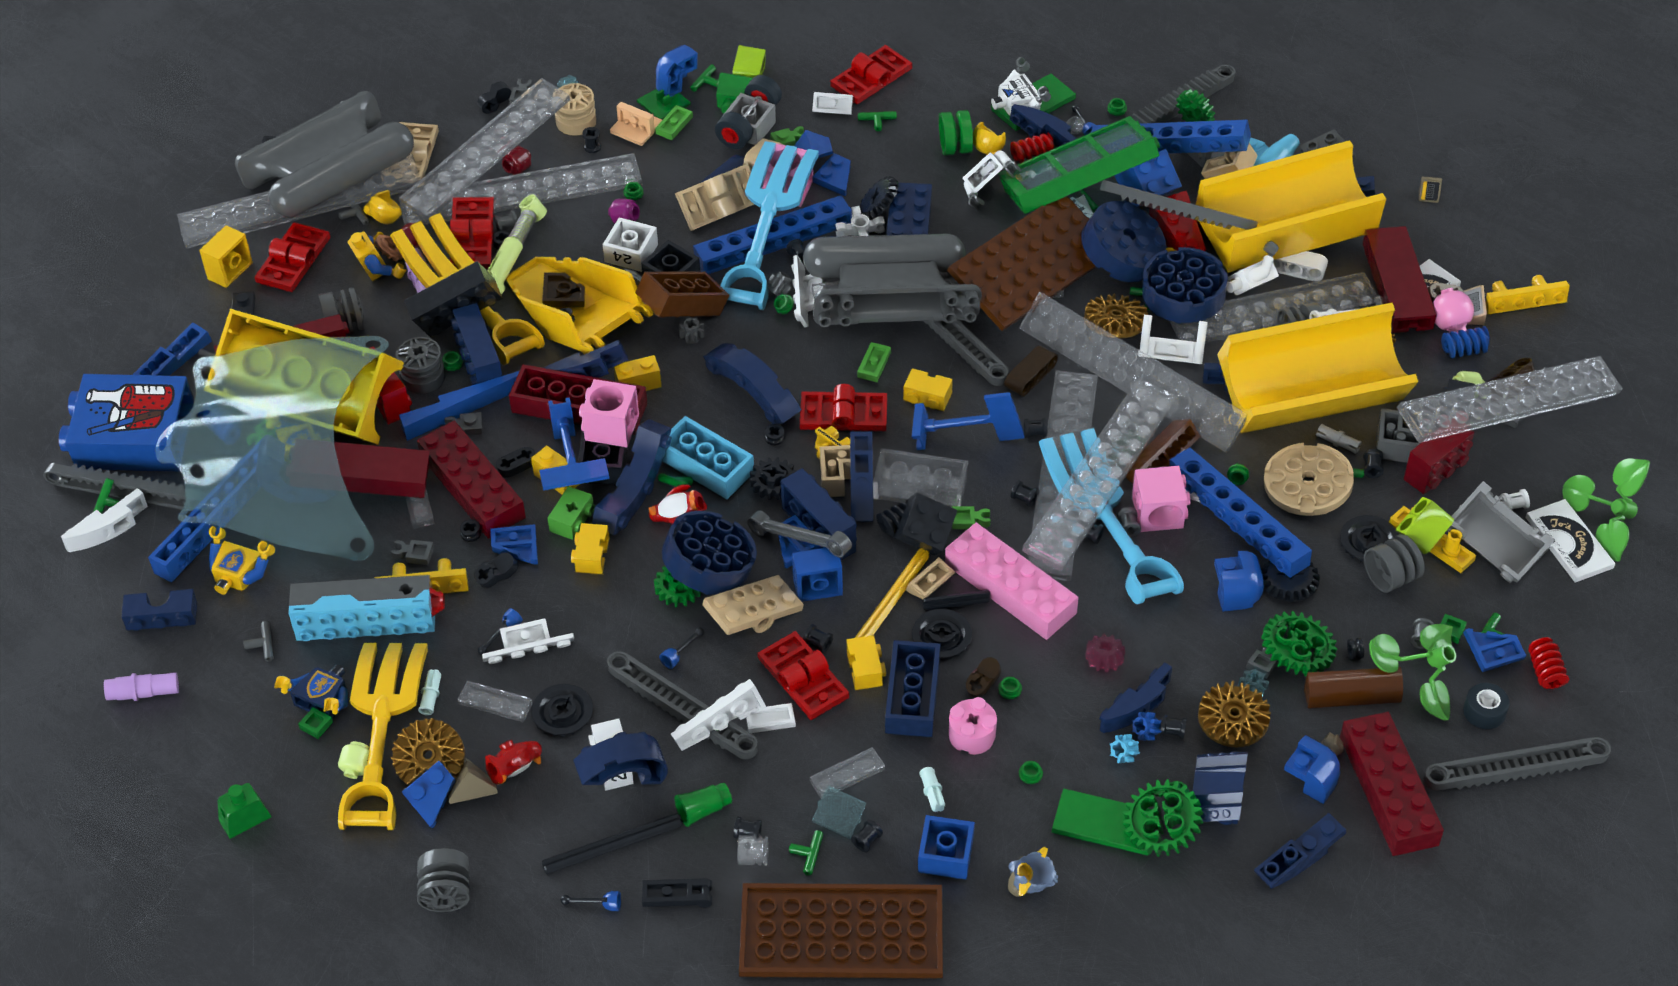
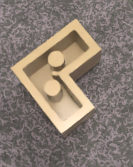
[1201,143,1258,179]
[820,445,851,497]

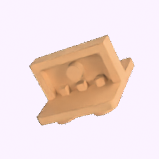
[610,102,662,146]

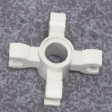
[835,206,885,237]

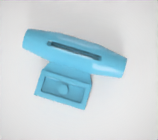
[1249,134,1300,166]

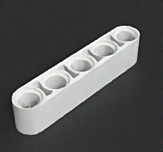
[1273,251,1328,282]

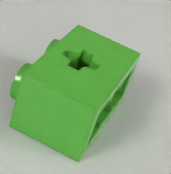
[548,486,595,540]

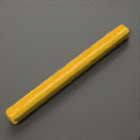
[855,548,929,638]

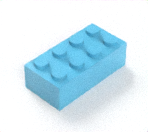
[663,416,754,499]

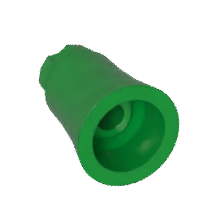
[674,783,732,827]

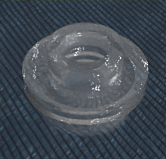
[1066,116,1084,134]

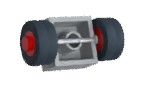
[715,75,782,149]

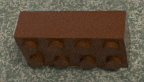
[635,272,729,318]

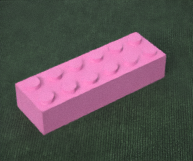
[945,522,1078,640]

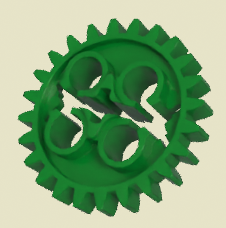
[1261,611,1337,676]
[1123,779,1203,857]

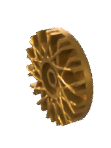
[1084,293,1148,338]
[1198,681,1271,747]
[391,718,465,785]

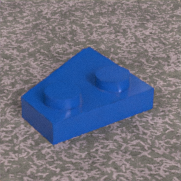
[813,153,851,196]
[778,515,821,569]
[491,524,538,565]
[1463,628,1526,672]
[402,761,456,828]

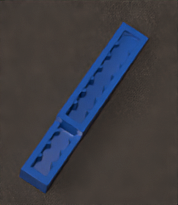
[133,322,212,376]
[399,371,519,441]

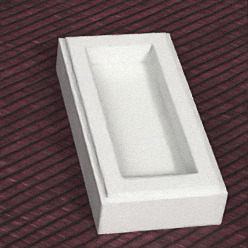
[746,703,796,733]

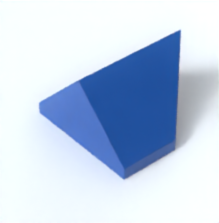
[794,130,834,158]

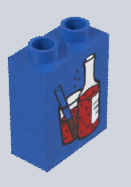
[59,374,195,472]

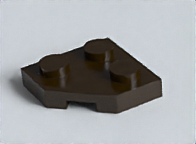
[542,272,585,307]

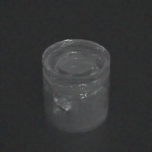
[737,835,769,866]

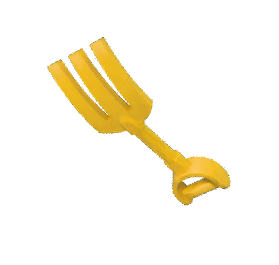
[390,213,545,365]
[338,643,428,830]

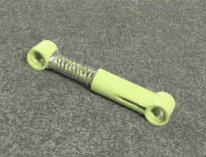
[487,194,547,294]

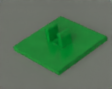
[637,89,691,120]

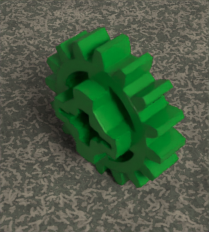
[1176,89,1215,122]
[654,566,701,607]

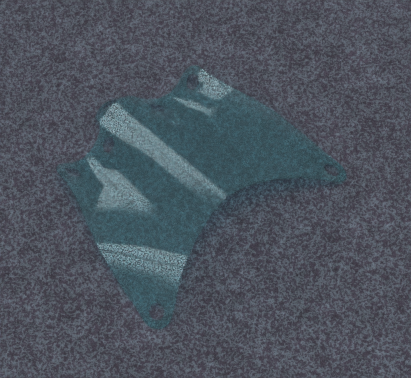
[155,336,389,561]

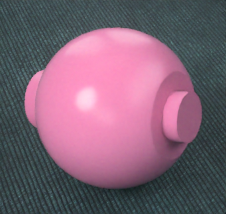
[1433,288,1474,333]

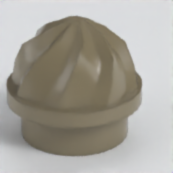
[1321,732,1344,755]

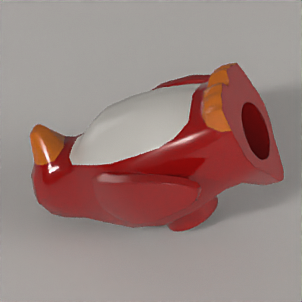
[648,484,707,524]
[485,740,542,785]

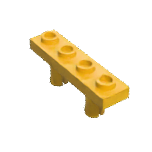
[1486,275,1570,315]
[1389,505,1476,573]
[374,558,469,593]

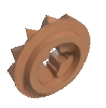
[375,235,403,261]

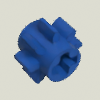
[1132,712,1162,741]

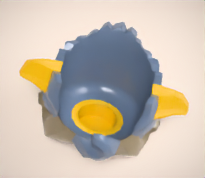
[1008,847,1058,897]

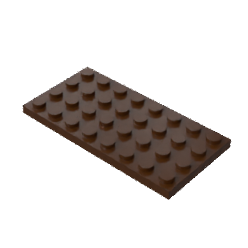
[947,196,1096,331]
[739,883,943,978]

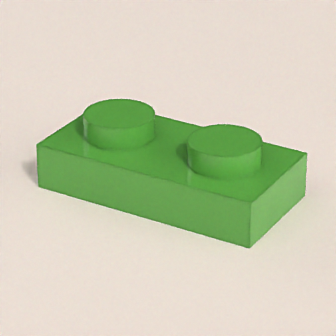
[655,105,693,140]
[857,342,891,382]

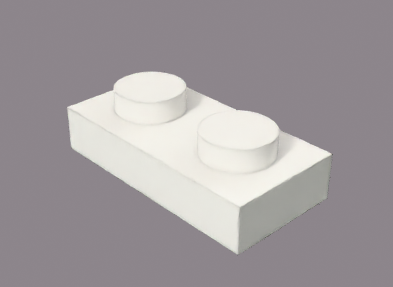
[812,92,853,115]

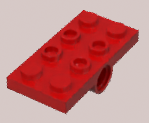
[830,45,912,105]
[450,197,494,269]
[255,222,331,292]
[800,384,887,431]
[758,631,849,720]

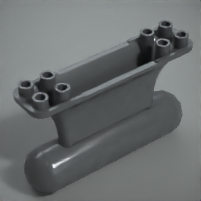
[235,91,414,218]
[803,234,982,327]

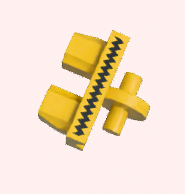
[815,426,850,459]

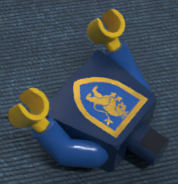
[274,664,348,720]

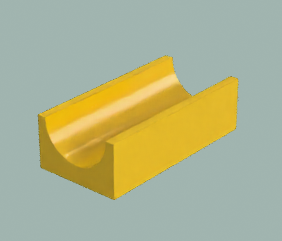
[1196,140,1386,273]
[1217,302,1418,433]
[204,309,404,445]

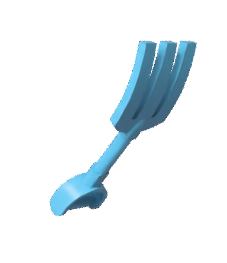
[721,141,819,310]
[1038,428,1184,604]

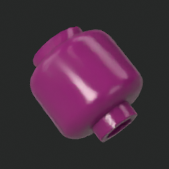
[608,198,640,223]

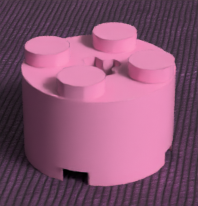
[949,697,997,755]

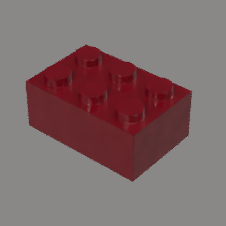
[1403,418,1474,495]

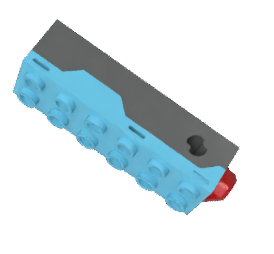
[288,575,445,641]

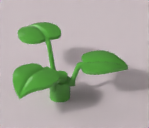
[1562,459,1650,562]
[1369,624,1456,721]

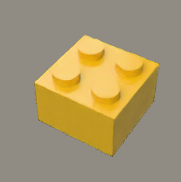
[199,225,253,288]

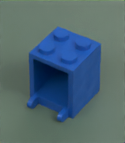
[1114,149,1182,207]

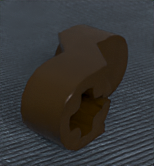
[966,657,1001,698]

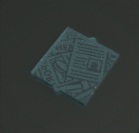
[812,786,866,839]

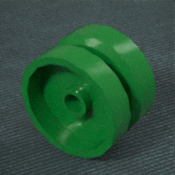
[939,110,973,156]

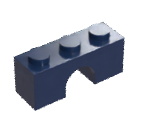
[121,589,197,630]

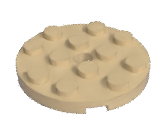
[1264,443,1354,516]

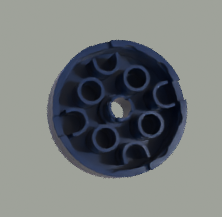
[1081,201,1166,282]
[1142,247,1228,324]
[662,511,757,595]

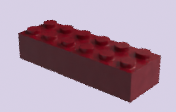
[509,364,647,435]
[417,420,526,539]
[1340,711,1444,856]

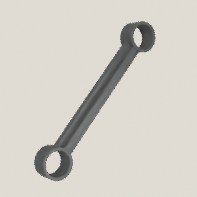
[747,510,852,558]

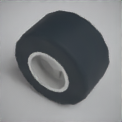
[1463,683,1510,729]

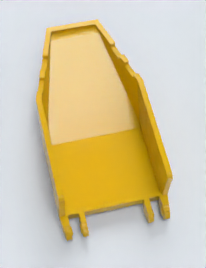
[505,257,653,354]

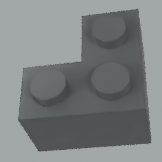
[1376,408,1424,463]

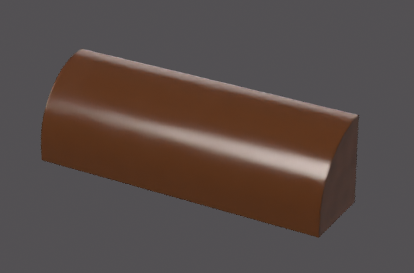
[1121,419,1201,484]
[1304,667,1403,708]

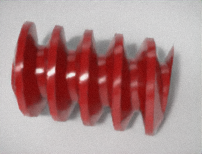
[1010,132,1054,163]
[1528,637,1569,689]

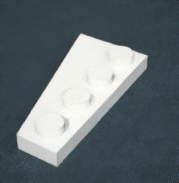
[671,679,766,751]

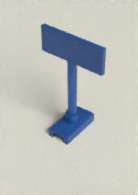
[912,392,1025,450]
[539,397,609,491]

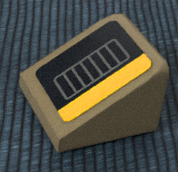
[1419,177,1442,203]

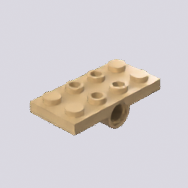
[382,122,439,185]
[675,163,754,231]
[702,575,804,635]

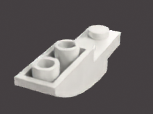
[61,488,148,552]

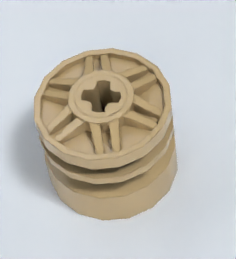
[553,83,597,135]

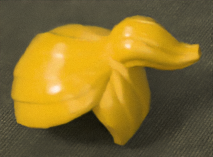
[973,122,1006,155]
[364,190,402,225]

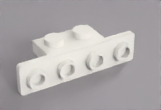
[791,255,826,328]
[482,618,574,664]

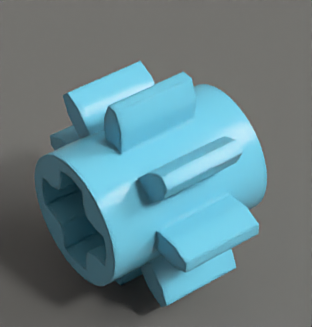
[1109,734,1140,763]

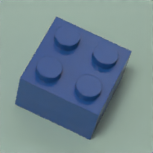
[792,547,843,602]
[918,815,975,880]

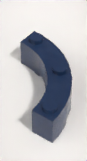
[703,343,802,424]
[592,419,672,535]

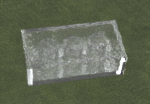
[873,448,968,508]

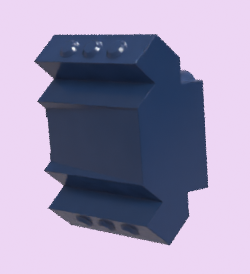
[1192,751,1248,825]

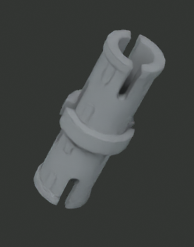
[1316,424,1362,454]

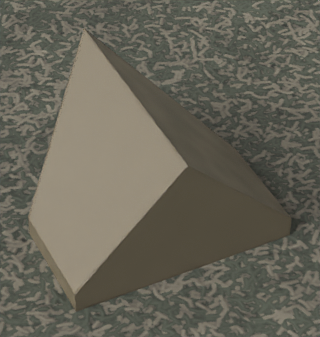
[448,757,498,804]

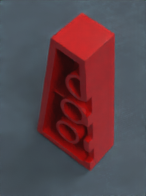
[1149,190,1206,252]
[368,346,412,425]

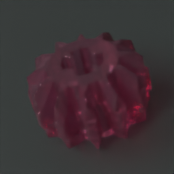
[1085,633,1125,673]

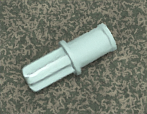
[418,669,441,715]
[920,767,945,812]

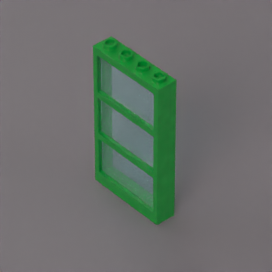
[998,116,1160,214]

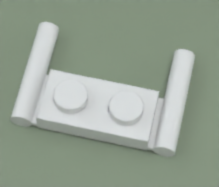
[1139,314,1208,364]

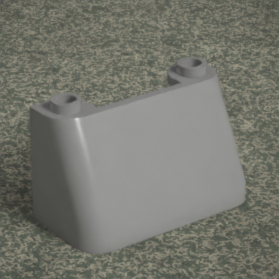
[1447,481,1555,583]

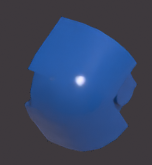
[656,45,698,97]
[1214,551,1264,612]
[1284,735,1341,804]

